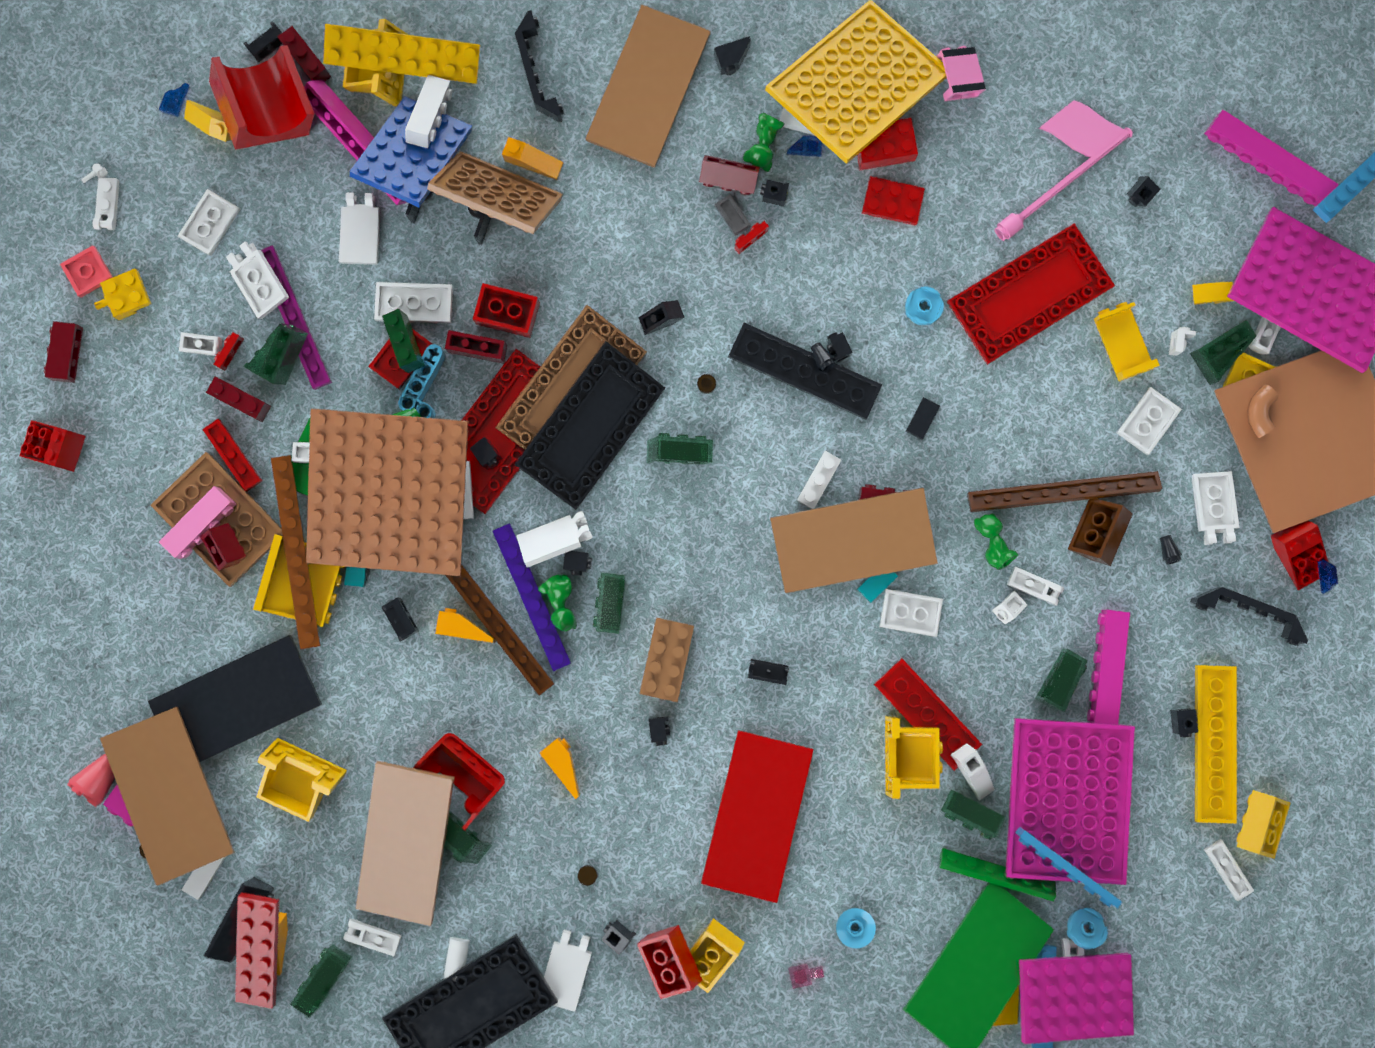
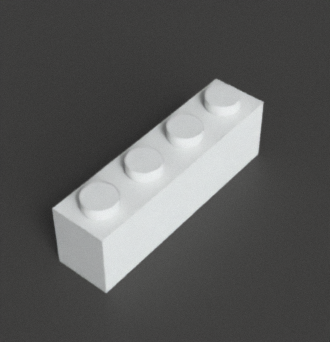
[405,75,452,148]

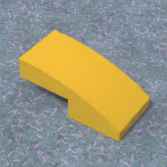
[1192,282,1234,305]

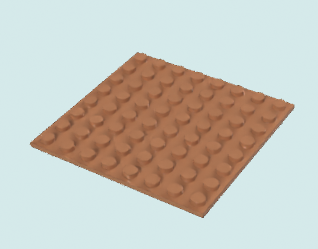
[1214,350,1375,533]
[306,408,468,576]

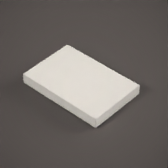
[178,189,241,256]
[1117,387,1182,455]
[879,589,943,637]

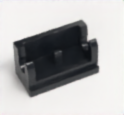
[243,21,282,63]
[382,597,419,642]
[747,659,789,685]

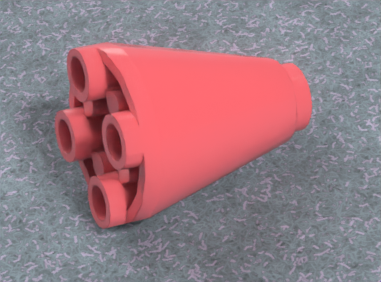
[67,754,115,807]

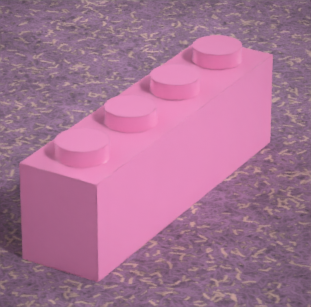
[159,486,236,559]

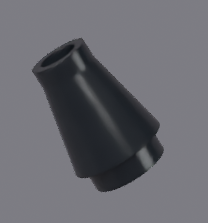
[811,342,835,372]
[1160,535,1182,565]

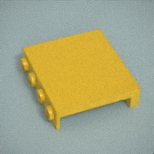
[253,534,345,627]

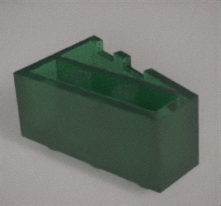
[243,323,308,385]
[290,944,352,1018]

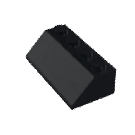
[203,877,274,963]

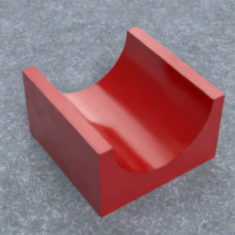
[209,45,314,150]

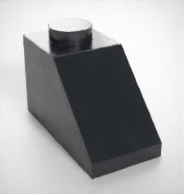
[714,36,751,75]
[638,300,685,335]

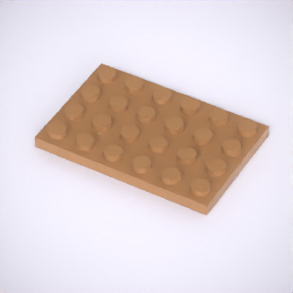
[427,151,563,234]
[150,452,283,587]

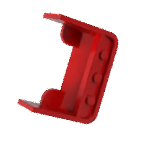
[413,733,505,830]

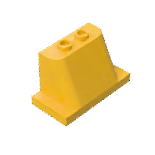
[343,19,407,107]
[885,716,943,799]
[256,738,347,822]

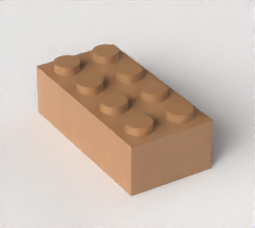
[639,617,694,702]

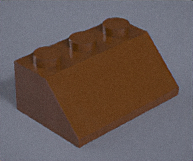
[1068,499,1133,566]

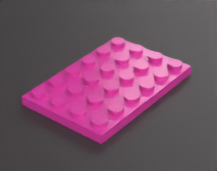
[1019,953,1134,1044]

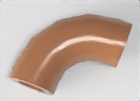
[1248,385,1278,438]

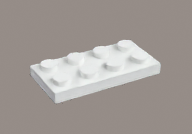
[374,282,453,323]

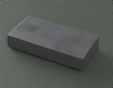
[715,194,751,236]

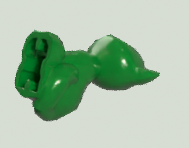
[743,112,785,172]
[974,514,1019,570]
[538,574,577,632]

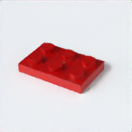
[861,176,925,226]
[368,329,432,390]

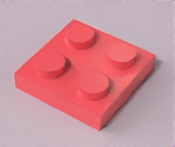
[60,245,113,298]

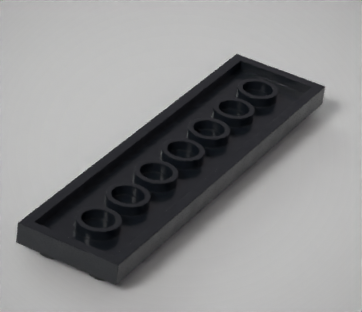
[728,322,882,420]

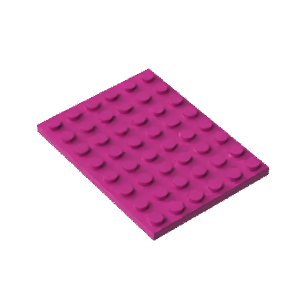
[1227,207,1375,373]
[1006,718,1135,885]

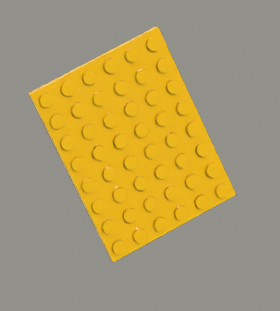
[765,0,947,164]

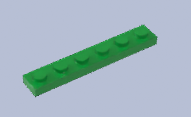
[939,848,1056,901]

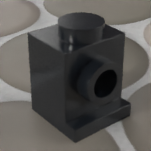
[1127,176,1161,207]
[760,179,789,207]
[826,332,853,363]
[649,716,670,746]
[601,920,636,955]

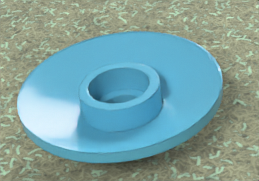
[836,908,876,949]

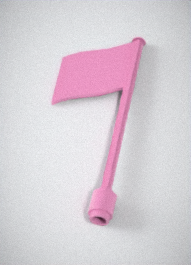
[995,100,1133,241]

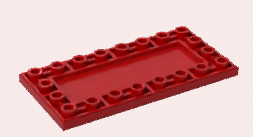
[947,223,1115,365]
[461,349,540,515]
[701,730,814,903]

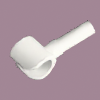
[81,164,108,183]

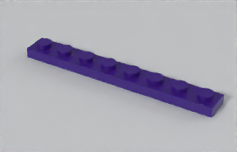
[492,523,571,671]

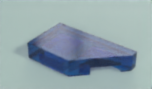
[159,83,190,117]
[786,135,822,157]
[1318,560,1338,594]

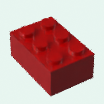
[857,118,918,170]
[473,283,540,338]
[637,925,703,999]

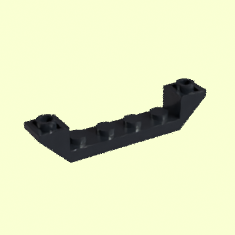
[515,10,564,122]
[1190,587,1308,646]

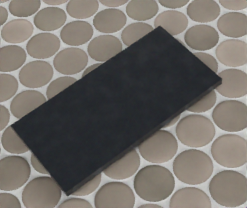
[514,341,665,510]
[148,635,322,762]
[382,934,558,1048]

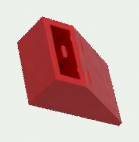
[19,420,86,472]
[1270,520,1332,590]

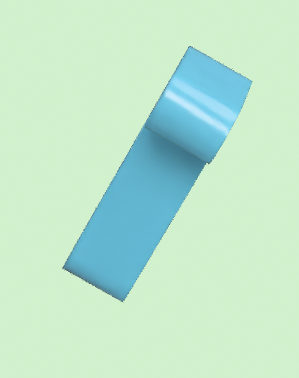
[398,344,445,418]

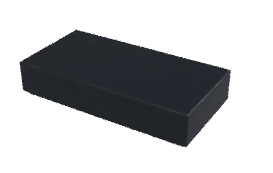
[905,397,940,440]

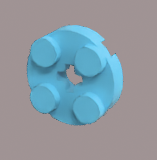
[905,286,944,325]
[1067,908,1108,950]

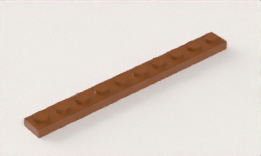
[271,455,321,649]

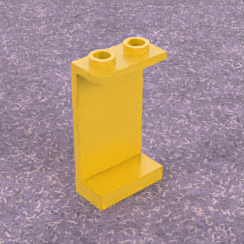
[1094,302,1160,382]

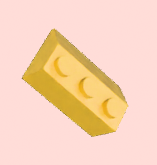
[1237,790,1291,859]

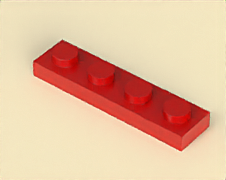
[202,419,262,492]

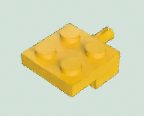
[94,268,151,320]

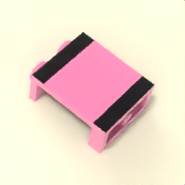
[936,46,986,101]

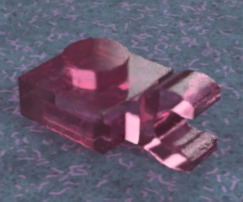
[788,963,824,989]

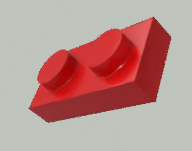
[734,221,769,254]
[213,332,244,371]

